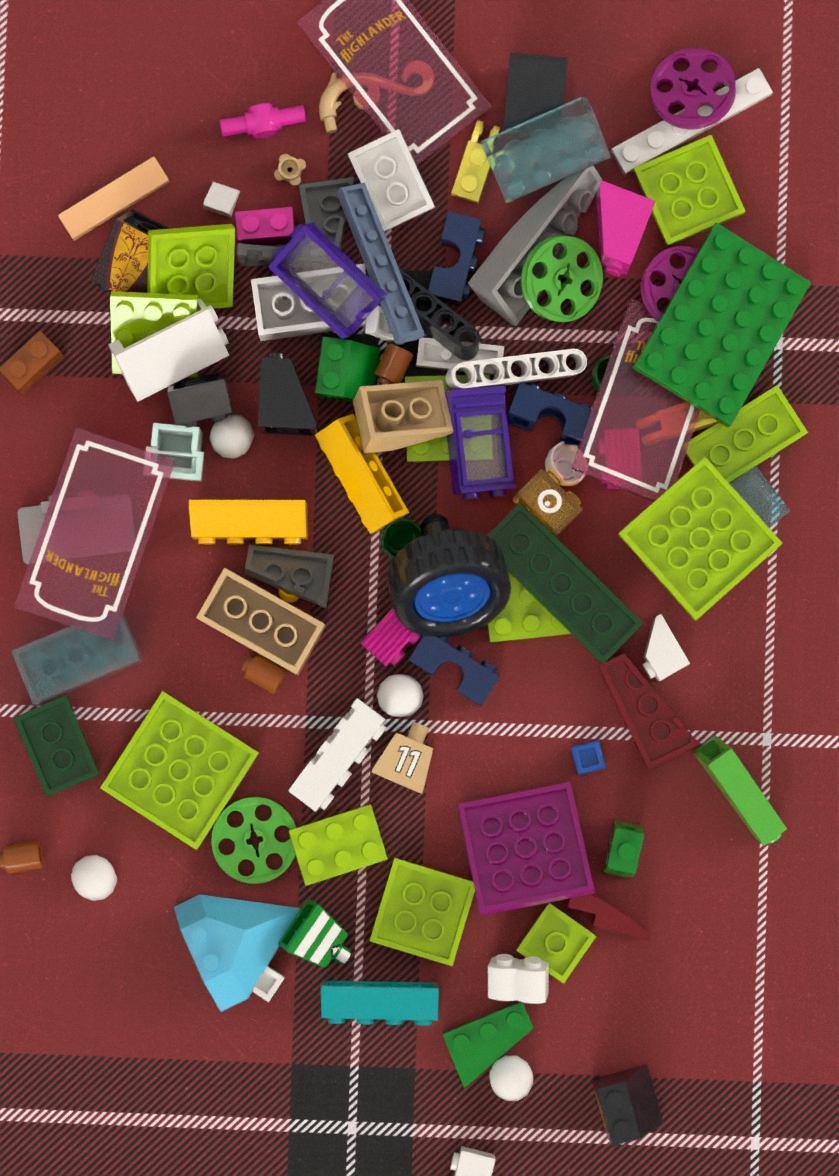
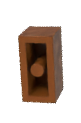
[0,331,64,395]

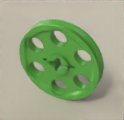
[521,235,603,322]
[211,797,296,884]

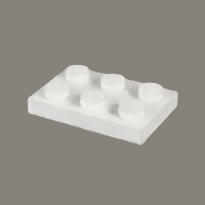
[348,129,435,232]

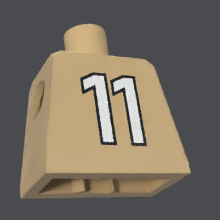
[372,722,433,794]

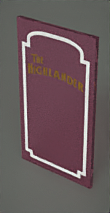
[296,0,492,166]
[571,299,700,502]
[14,428,175,640]

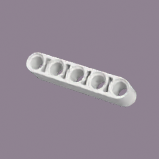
[446,349,587,390]

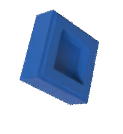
[571,740,606,775]

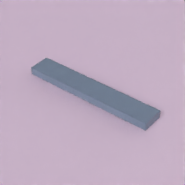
[336,183,425,344]

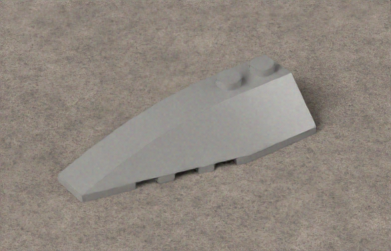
[468,161,603,326]

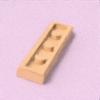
[58,156,170,241]

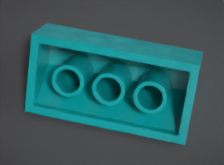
[321,980,439,1025]

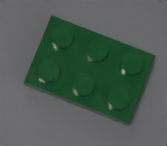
[13,695,101,797]

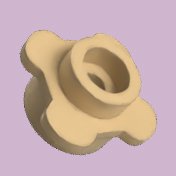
[274,154,306,186]

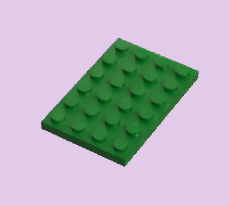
[632,222,811,427]

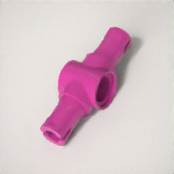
[219,103,306,138]

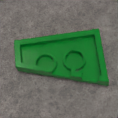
[442,1001,533,1088]

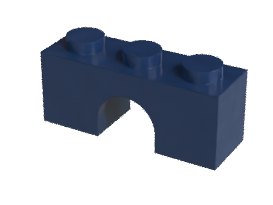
[428,211,485,306]
[507,382,598,452]
[409,636,500,706]

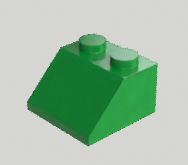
[315,337,380,402]

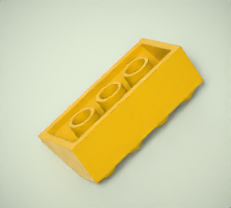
[189,500,308,545]

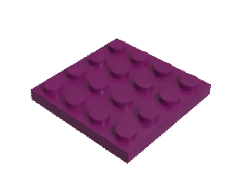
[458,782,595,916]

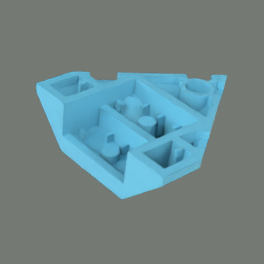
[174,894,301,1012]

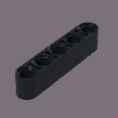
[367,267,480,361]

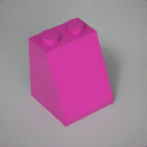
[596,181,655,277]

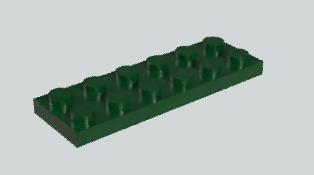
[487,503,643,665]

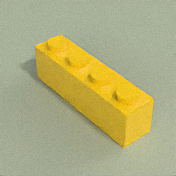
[315,414,409,534]

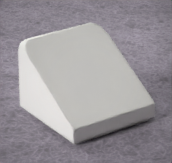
[203,182,240,218]

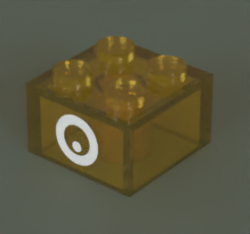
[513,469,583,537]

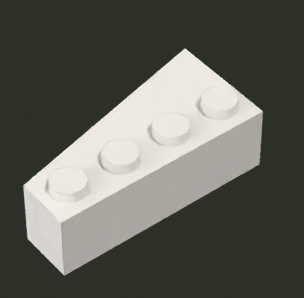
[288,698,387,812]

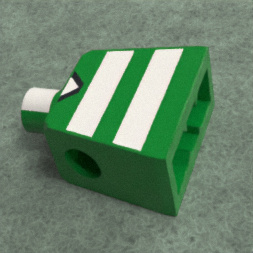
[278,898,351,968]

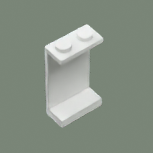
[108,298,229,402]

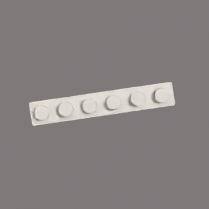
[611,68,773,176]

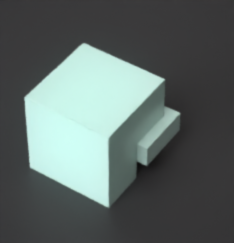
[143,423,204,482]

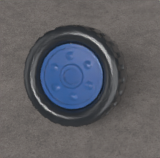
[387,513,511,637]

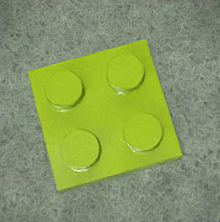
[516,902,596,984]

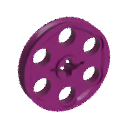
[650,48,736,129]
[640,246,699,322]

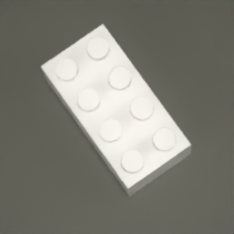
[251,264,367,341]

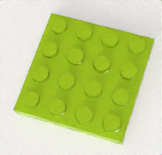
[618,457,783,621]
[100,691,259,850]

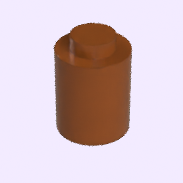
[374,343,413,385]
[242,653,288,694]
[0,840,44,874]

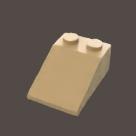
[353,380,454,453]

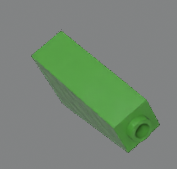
[693,735,787,846]

